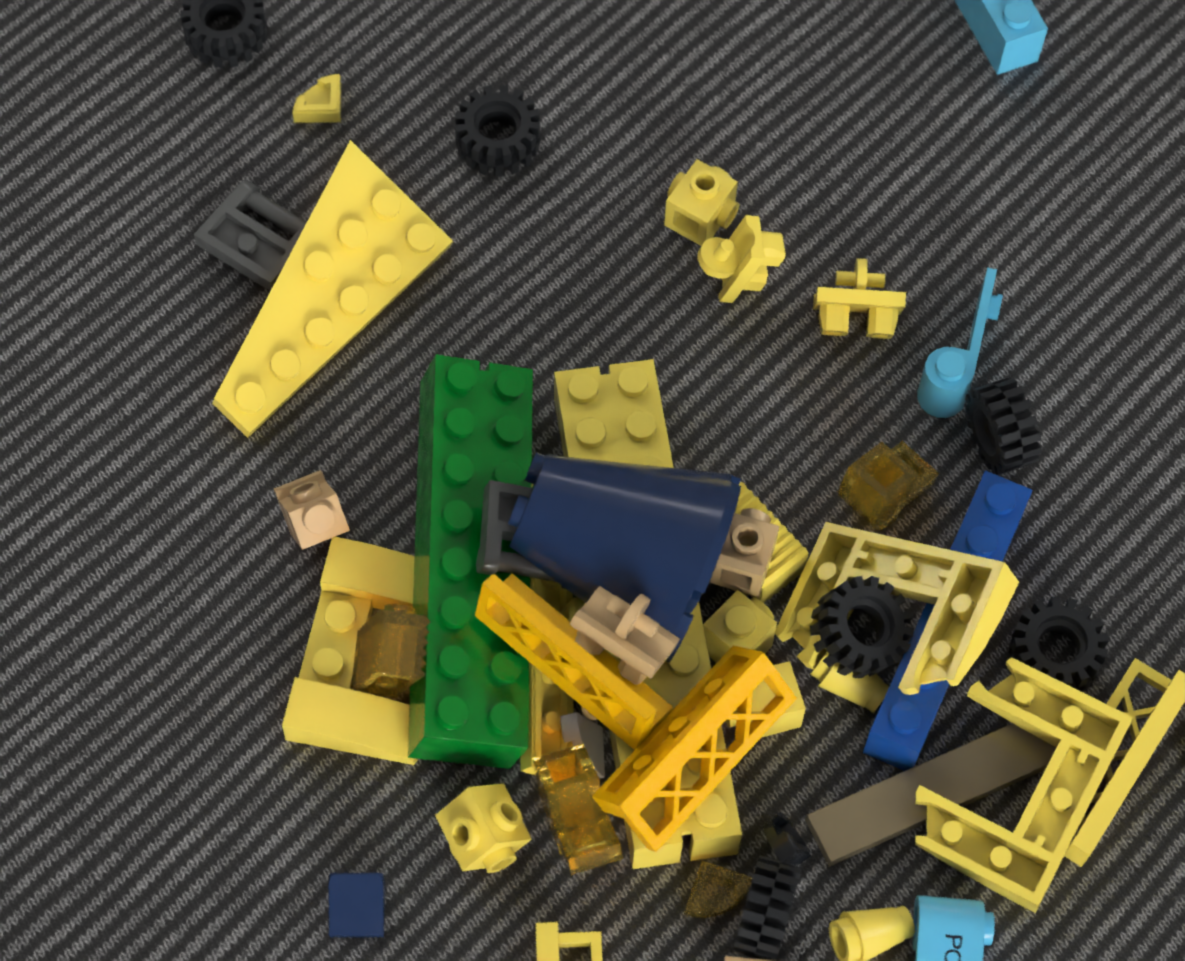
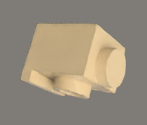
[274,470,350,550]
[709,508,779,597]

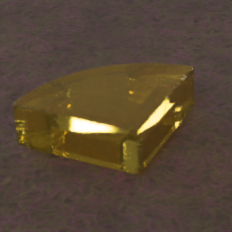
[684,860,753,918]

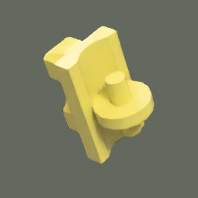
[697,215,785,303]
[813,258,906,339]

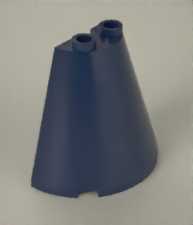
[507,452,741,663]

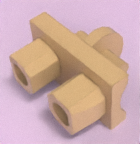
[570,586,680,685]

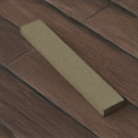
[805,691,1088,867]

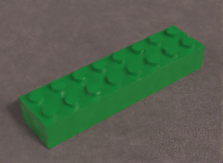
[408,354,533,769]

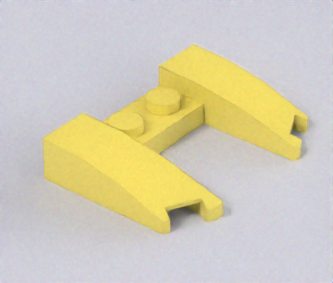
[775,522,1019,695]
[282,537,418,765]
[915,657,1133,913]

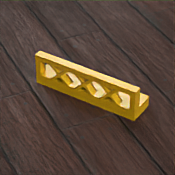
[475,573,673,750]
[592,645,797,852]

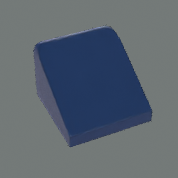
[329,873,385,937]

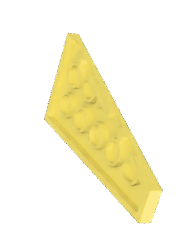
[212,140,453,438]

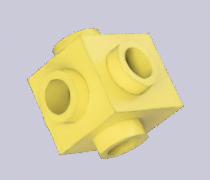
[664,159,739,246]
[435,784,532,873]

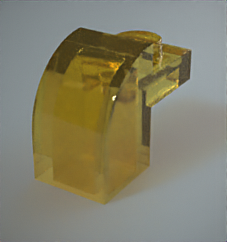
[838,441,939,531]
[532,743,623,875]

